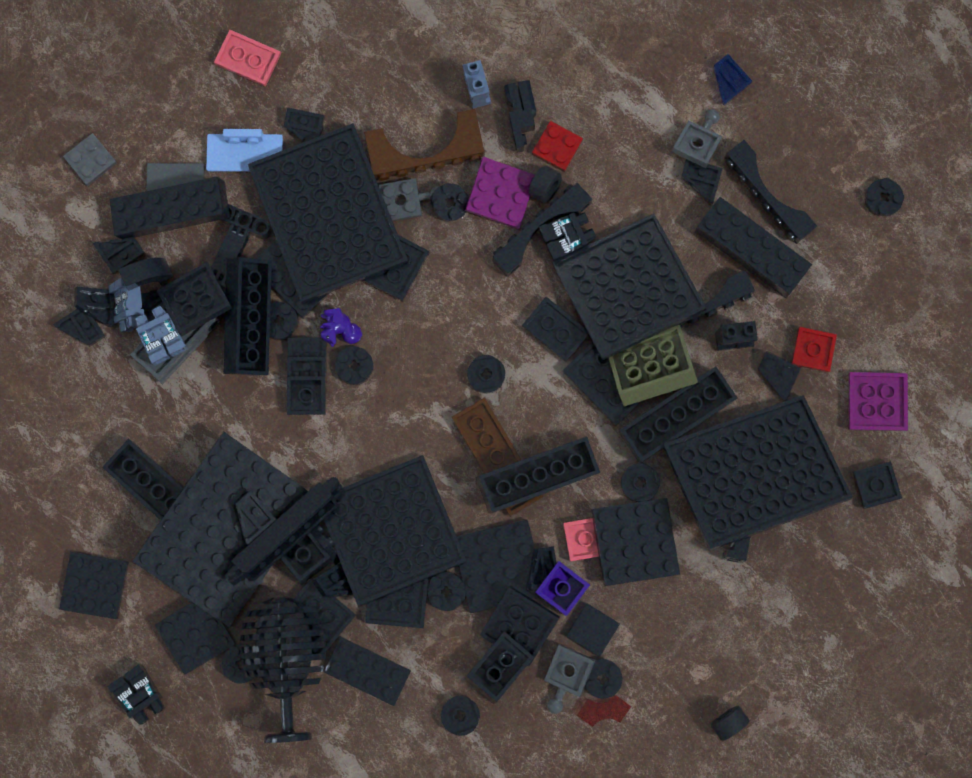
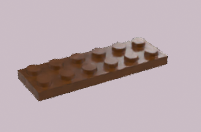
[451,398,543,517]

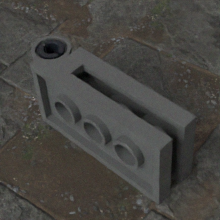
[130,317,220,385]

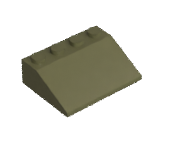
[609,325,698,406]

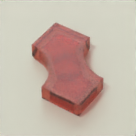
[577,695,632,727]

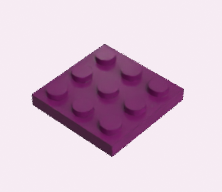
[465,156,535,229]
[848,372,908,431]

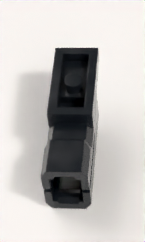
[504,80,536,153]

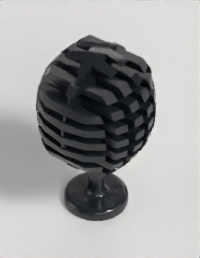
[240,596,326,743]

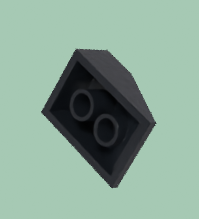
[464,632,534,705]

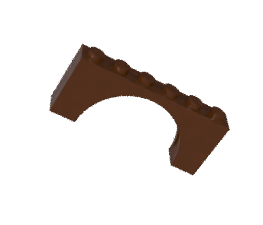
[364,109,485,181]

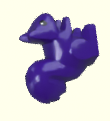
[320,308,362,347]

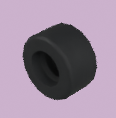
[529,166,562,203]
[711,705,750,741]

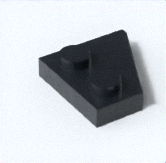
[53,309,106,347]
[758,351,802,401]

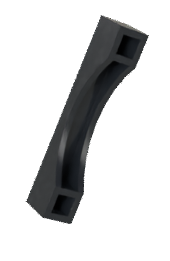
[725,140,817,244]
[492,183,593,277]
[673,270,755,329]

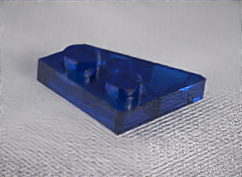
[713,54,753,106]

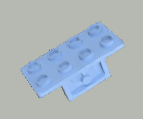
[206,129,283,172]

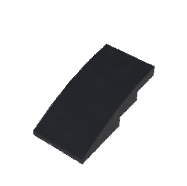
[287,337,327,415]

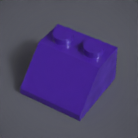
[535,561,590,616]

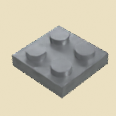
[63,133,117,186]

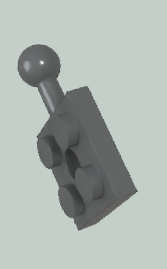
[672,109,722,168]
[379,178,439,221]
[544,644,596,714]

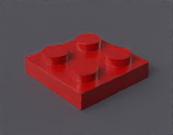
[532,121,583,172]
[792,327,837,373]

